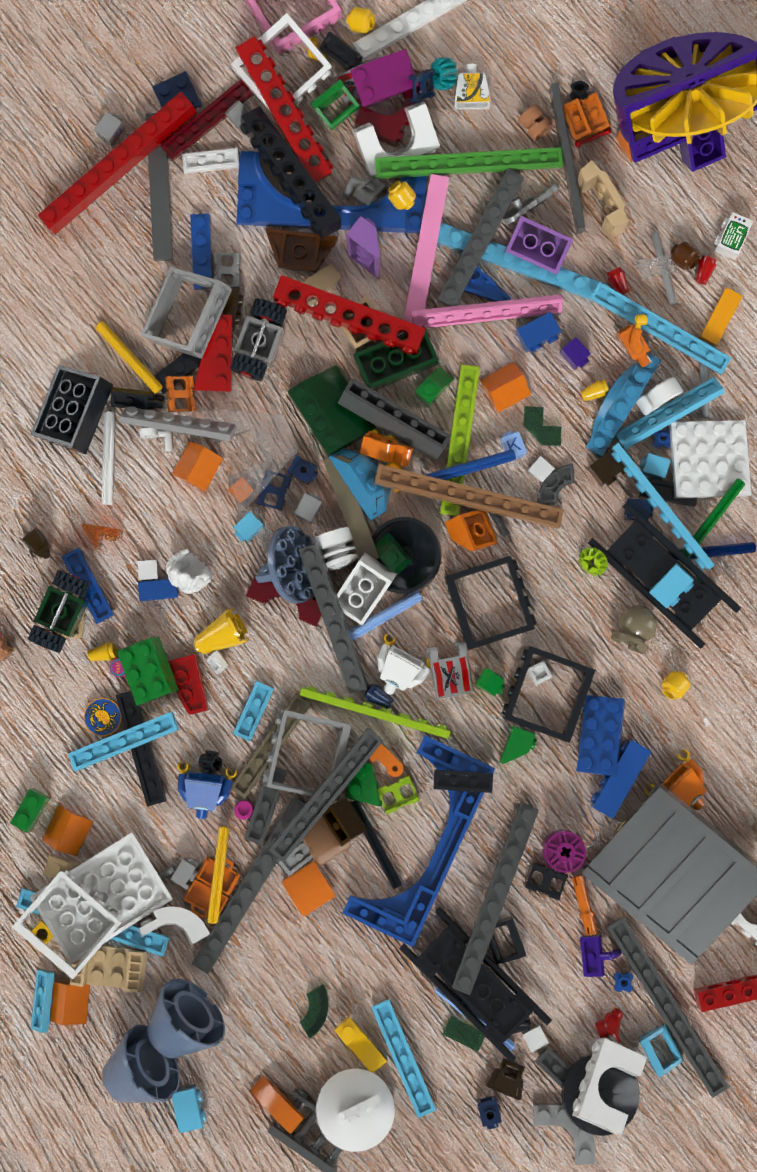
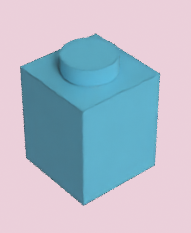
[639,453,670,480]
[233,511,264,543]

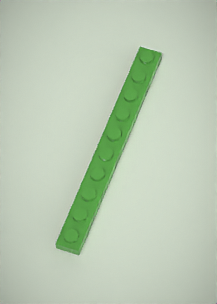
[375,147,563,179]

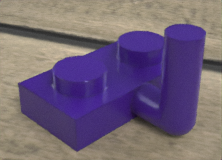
[580,936,621,977]

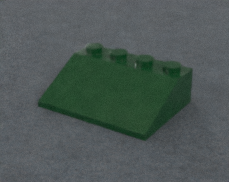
[287,365,377,458]

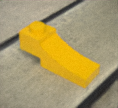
[334,1015,387,1073]

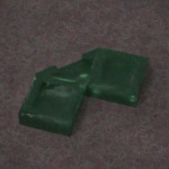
[523,406,562,447]

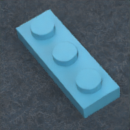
[233,681,274,742]
[31,969,55,1033]

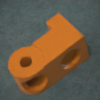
[369,743,404,777]

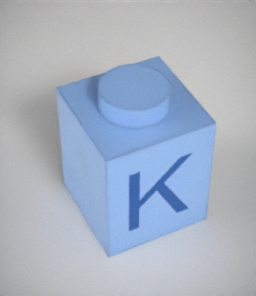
[500,431,527,459]

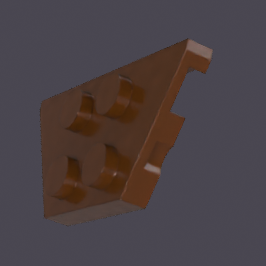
[266,228,338,273]

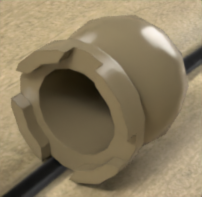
[610,605,658,654]

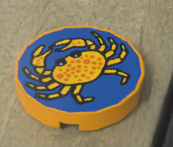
[83,698,122,736]

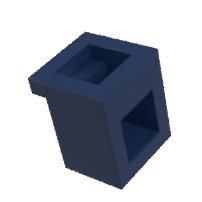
[287,455,318,485]
[476,1095,502,1129]

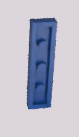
[190,213,213,290]
[62,548,115,624]

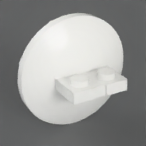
[316,1069,395,1152]

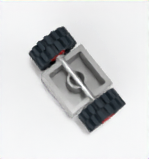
[230,298,287,381]

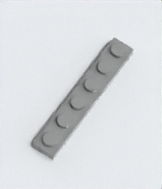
[120,406,236,441]

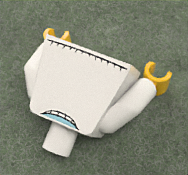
[377,634,431,695]

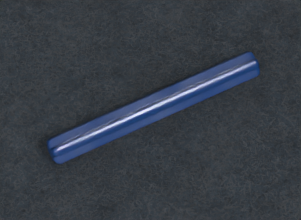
[425,449,516,480]

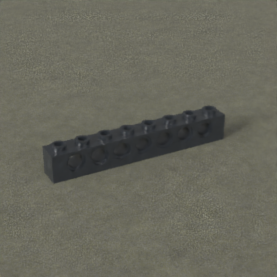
[240,106,341,239]

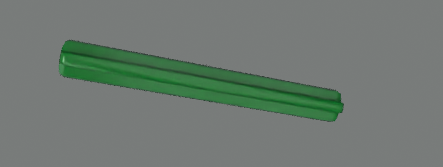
[681,478,745,558]

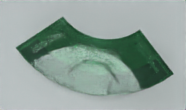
[300,984,329,1039]

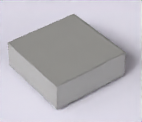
[224,100,248,128]

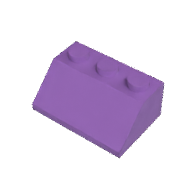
[505,216,573,274]

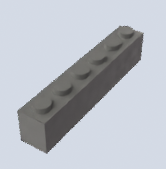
[338,378,451,461]

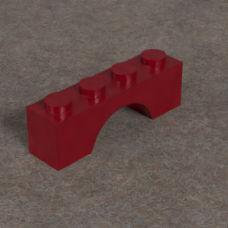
[246,575,322,627]

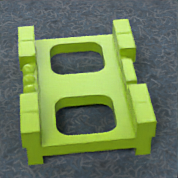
[378,776,420,814]

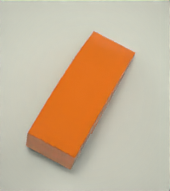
[250,1075,306,1134]

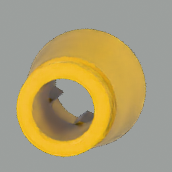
[580,379,609,401]
[87,642,118,661]

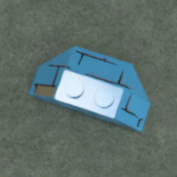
[329,448,391,521]

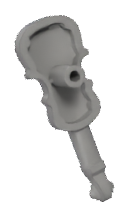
[503,184,559,224]

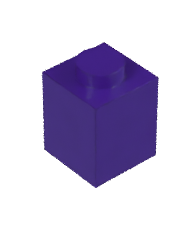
[560,337,591,370]

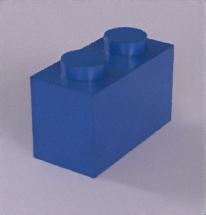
[516,311,561,353]

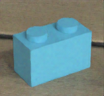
[649,563,694,609]
[172,1085,207,1133]

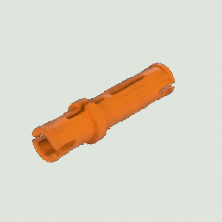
[571,875,598,936]

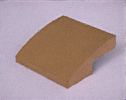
[302,816,351,866]

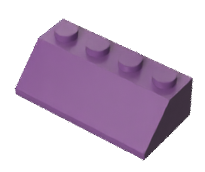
[346,216,380,279]

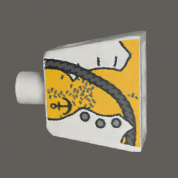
[454,64,491,110]

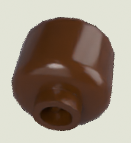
[671,242,700,270]

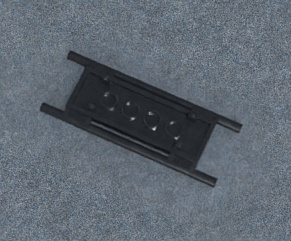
[588,501,741,649]
[399,907,552,1063]

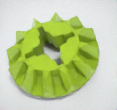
[578,547,608,576]

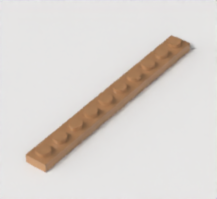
[374,464,564,529]

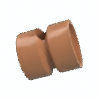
[518,104,553,141]

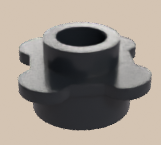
[570,81,589,100]

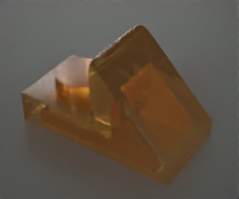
[82,523,123,550]

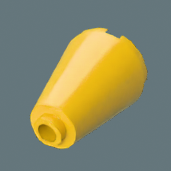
[193,608,249,654]

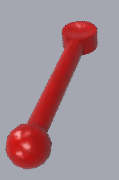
[575,129,612,148]

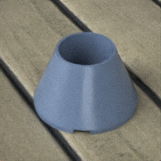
[147,979,225,1059]
[102,1025,180,1103]

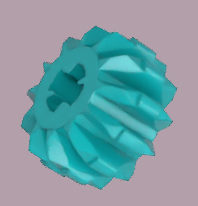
[431,57,459,90]

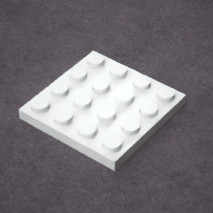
[669,420,751,499]

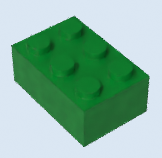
[117,637,179,706]

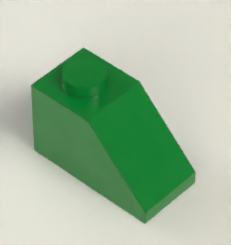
[415,367,454,407]
[474,668,505,697]
[499,726,537,764]

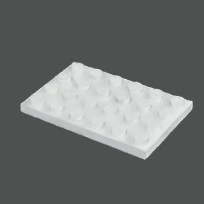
[29,833,173,965]

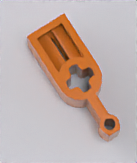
[360,431,413,467]

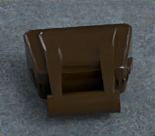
[22,528,50,559]
[485,1058,525,1100]

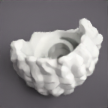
[166,549,213,594]

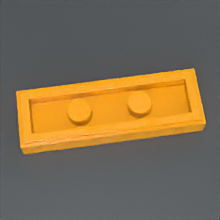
[699,287,743,346]

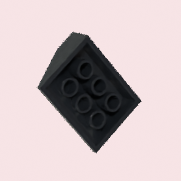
[31,365,114,455]

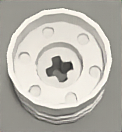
[311,527,359,571]

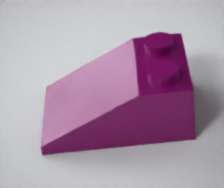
[350,49,420,108]

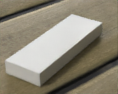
[182,147,239,174]

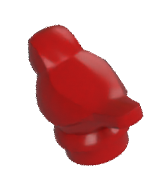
[595,1007,623,1043]

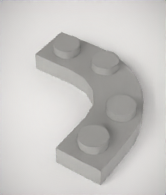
[533,1103,595,1165]

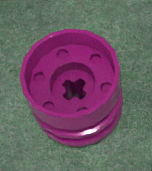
[542,829,586,873]

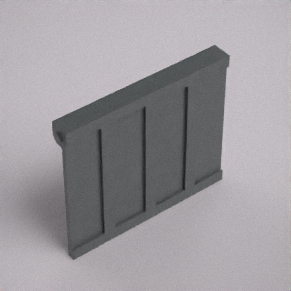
[581,782,757,965]

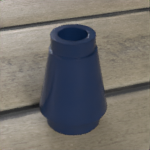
[364,683,394,709]

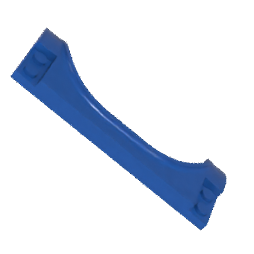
[236,151,427,234]
[342,735,495,947]

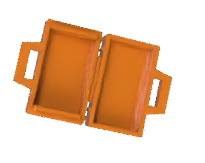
[184,856,241,920]

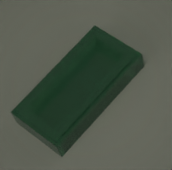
[442,1016,485,1052]

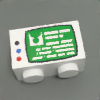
[714,212,753,260]

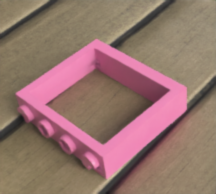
[244,0,342,55]

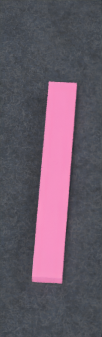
[404,174,449,323]
[411,294,563,328]

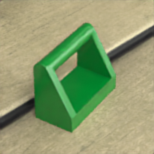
[311,80,361,130]

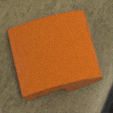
[563,92,611,141]
[281,861,336,917]

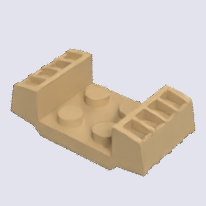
[577,160,629,238]
[70,945,148,992]

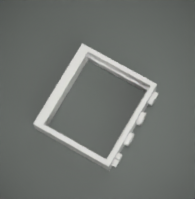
[230,13,332,116]
[12,870,121,979]

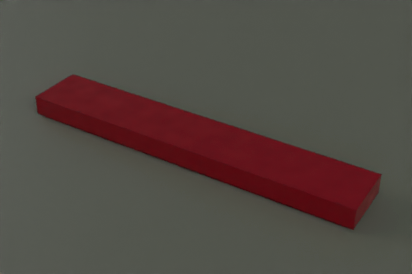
[160,79,254,161]

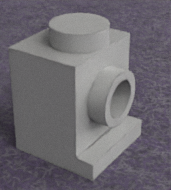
[170,857,199,889]

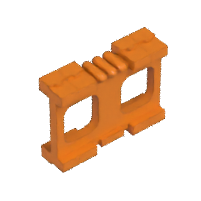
[165,376,196,413]

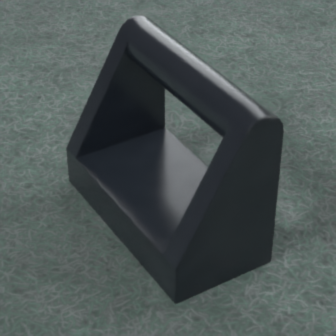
[489,916,527,965]

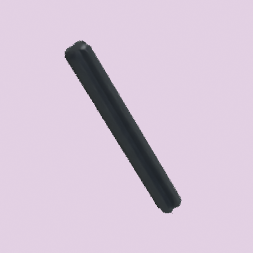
[351,800,402,889]

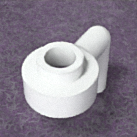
[139,427,173,452]

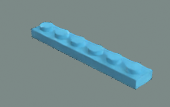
[615,377,725,450]
[68,711,180,772]
[371,999,436,1118]

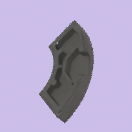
[537,464,575,505]

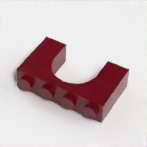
[354,69,428,147]

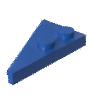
[460,252,511,302]

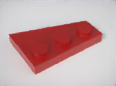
[168,654,209,715]

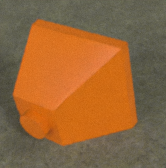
[444,510,498,551]

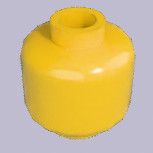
[346,7,375,34]
[388,181,416,210]
[661,671,691,700]

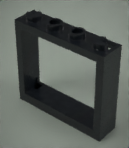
[444,556,536,651]
[501,646,596,743]

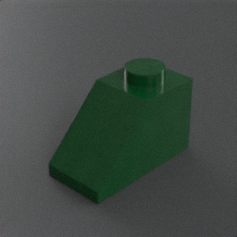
[375,532,412,574]

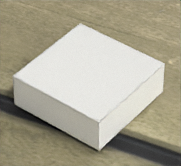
[528,456,555,483]
[138,560,159,581]
[206,650,228,675]
[527,660,553,686]
[522,1025,549,1052]

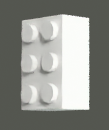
[337,553,397,625]

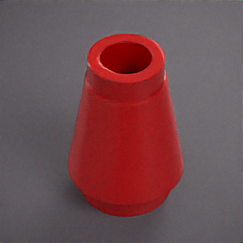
[695,255,717,285]
[607,267,630,295]

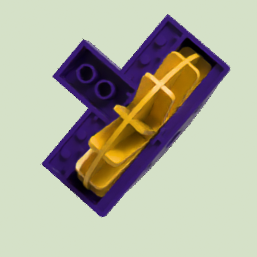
[613,32,757,172]

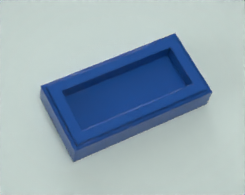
[138,579,179,602]

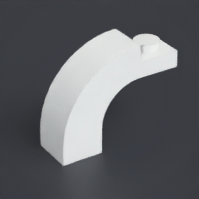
[138,907,210,945]

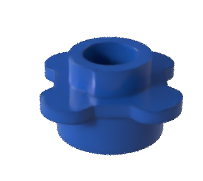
[653,429,671,448]
[614,972,633,992]

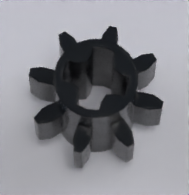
[198,750,222,775]

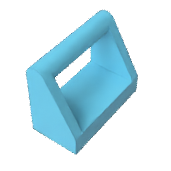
[638,1024,684,1077]

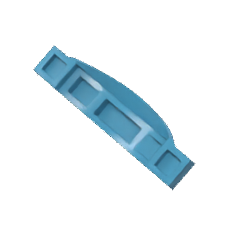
[585,352,661,457]

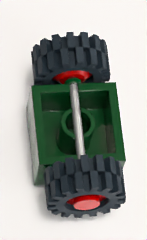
[28,570,91,653]

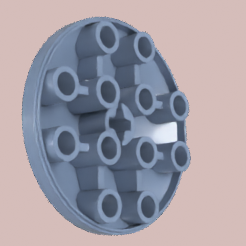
[255,526,314,604]

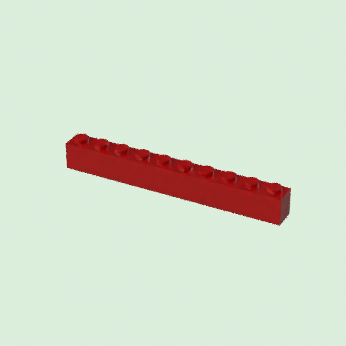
[38,92,197,235]

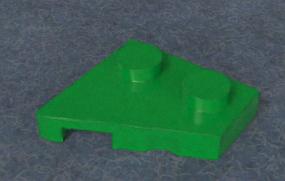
[345,763,382,807]

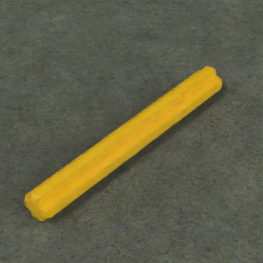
[96,321,163,394]
[207,826,229,924]

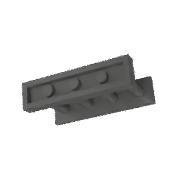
[267,1088,343,1172]

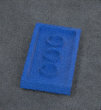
[576,695,625,777]

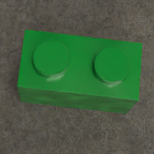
[10,788,51,833]

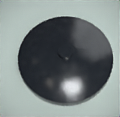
[372,517,442,594]
[561,1053,639,1136]

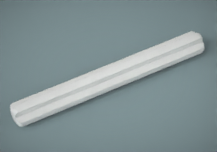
[101,411,115,505]

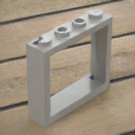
[140,267,232,359]
[262,709,351,801]

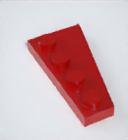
[193,314,233,392]

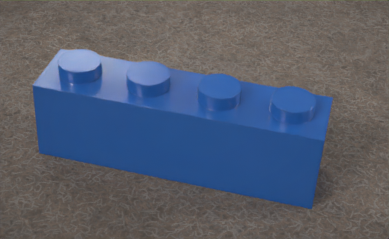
[590,739,652,819]

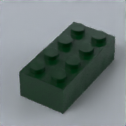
[353,325,439,391]

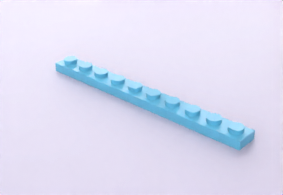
[437,222,609,301]

